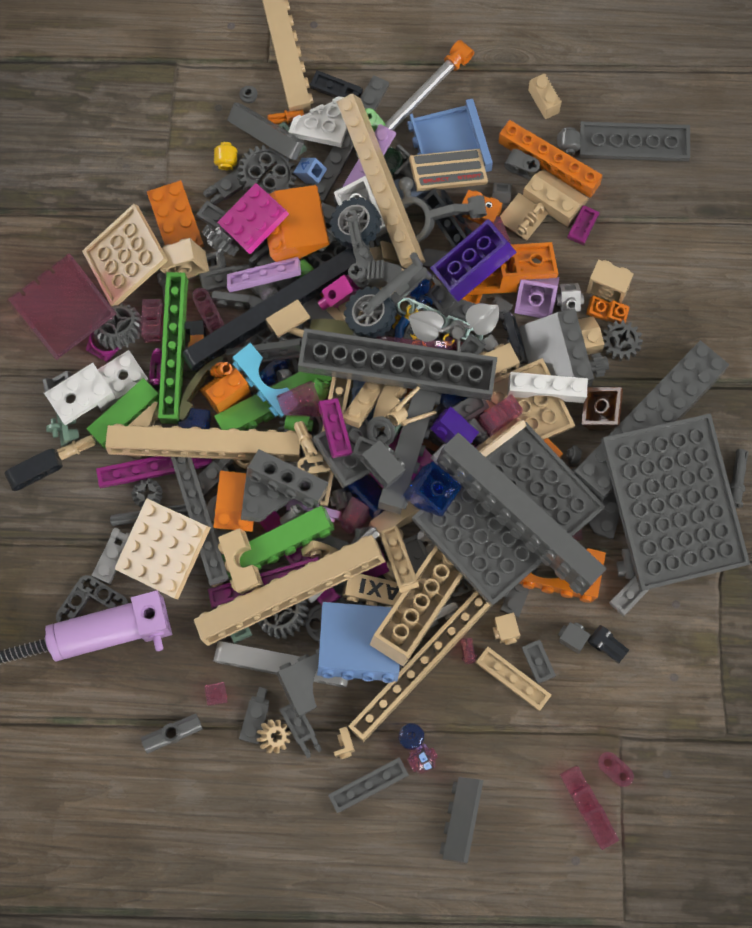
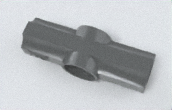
[140,713,203,754]

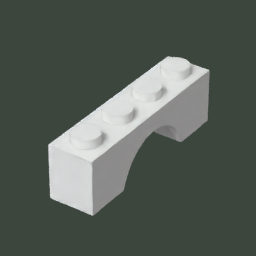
[507,372,588,403]

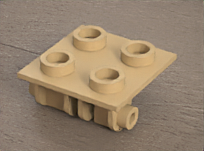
[497,193,549,241]

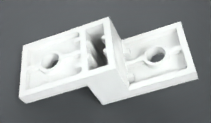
[44,350,150,425]

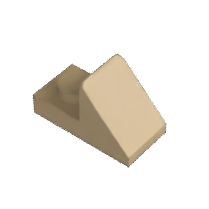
[370,241,400,264]

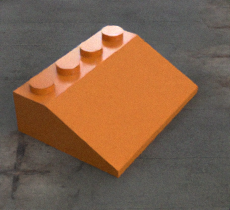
[267,185,330,262]

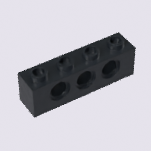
[422,188,473,248]

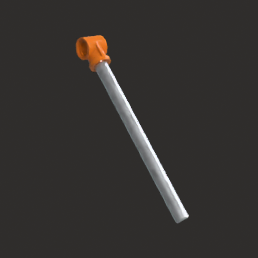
[356,40,474,158]

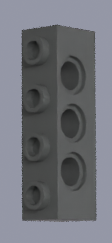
[247,449,329,509]

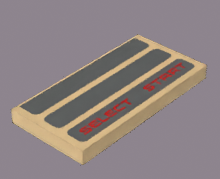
[409,149,488,192]

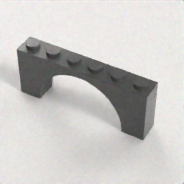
[276,649,406,718]

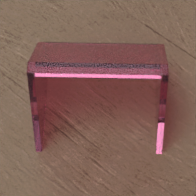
[6,253,117,360]

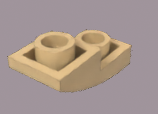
[301,540,339,559]

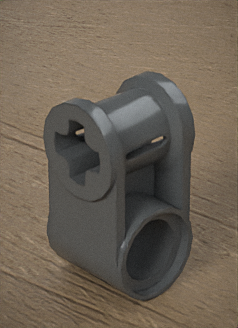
[504,149,540,180]

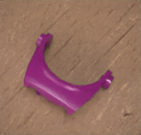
[86,325,123,362]
[149,348,162,385]

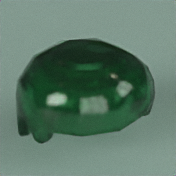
[384,147,403,175]

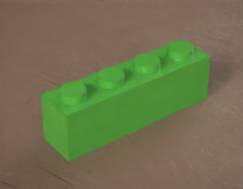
[86,378,159,449]

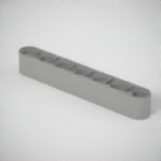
[213,641,348,687]

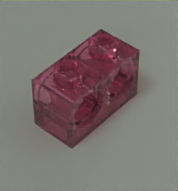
[141,299,164,342]
[479,394,523,437]

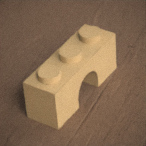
[218,528,264,594]

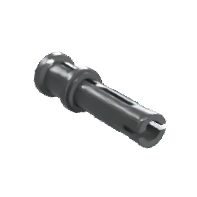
[729,449,749,508]

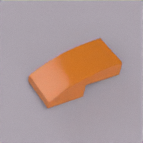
[586,295,630,324]

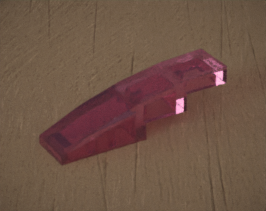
[559,765,619,850]

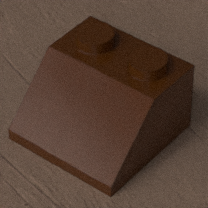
[581,387,623,431]

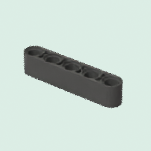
[227,102,304,160]

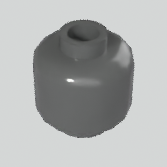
[557,127,581,156]

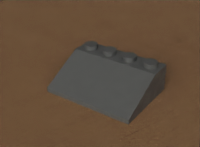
[519,309,594,386]

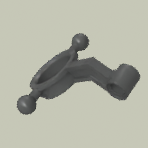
[398,177,487,256]

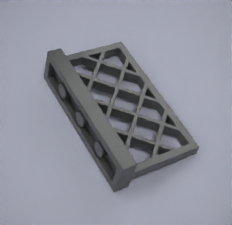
[226,322,304,366]

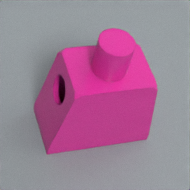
[318,275,359,310]

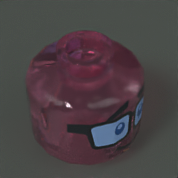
[407,744,438,774]

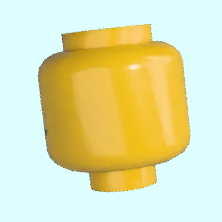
[214,142,238,170]

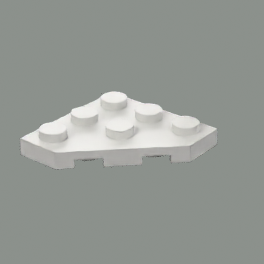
[288,96,347,147]

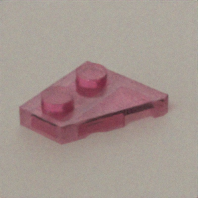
[276,381,321,417]

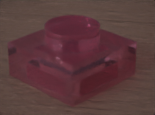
[205,682,228,706]

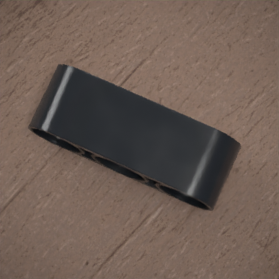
[4,448,63,491]

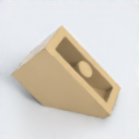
[578,316,604,355]

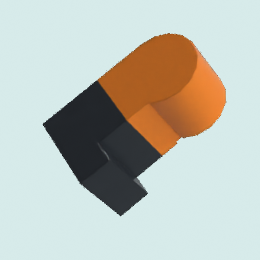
[185,320,206,347]

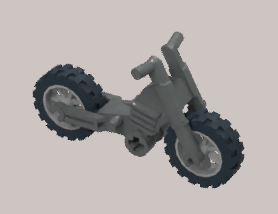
[330,197,432,339]

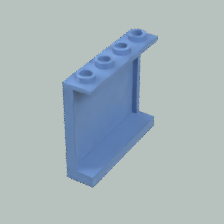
[407,99,493,172]
[317,602,400,683]

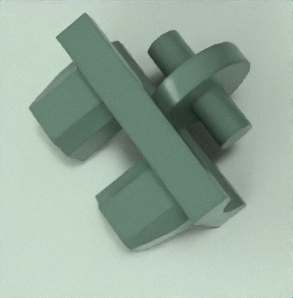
[46,414,79,447]

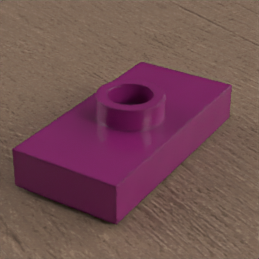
[567,205,600,246]

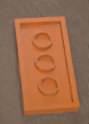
[147,180,204,248]

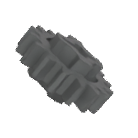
[202,224,239,256]
[603,320,643,361]

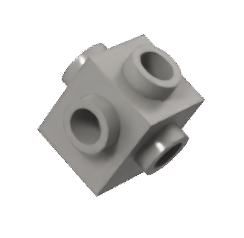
[556,283,584,312]

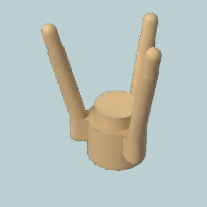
[387,386,437,426]

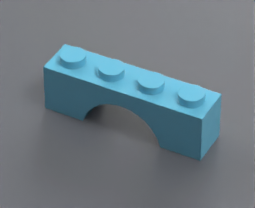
[232,343,299,418]

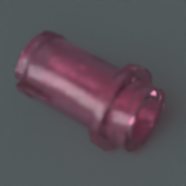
[460,638,477,664]

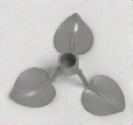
[409,303,499,352]

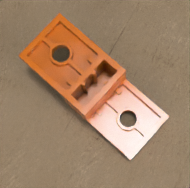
[467,242,558,295]

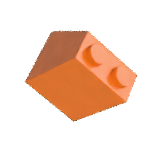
[199,368,252,414]

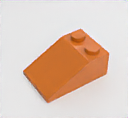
[214,471,254,532]

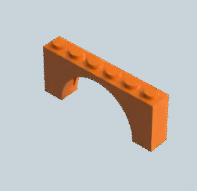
[519,548,606,603]

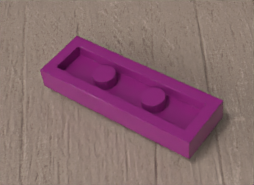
[318,398,353,458]

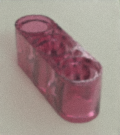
[192,288,224,334]

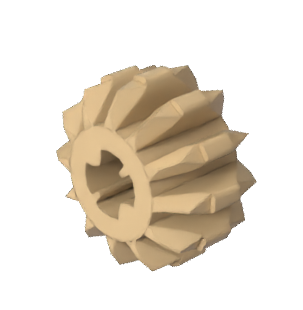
[257,719,291,753]

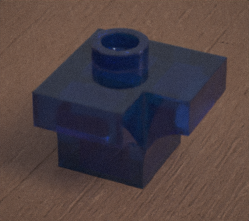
[178,408,212,429]

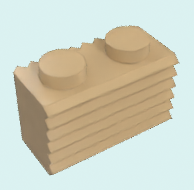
[528,74,562,119]

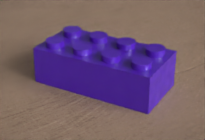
[431,219,517,302]

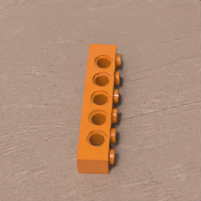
[498,120,603,198]

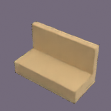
[266,300,310,337]

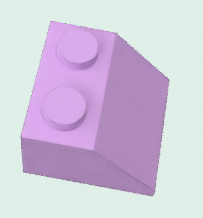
[514,277,559,318]

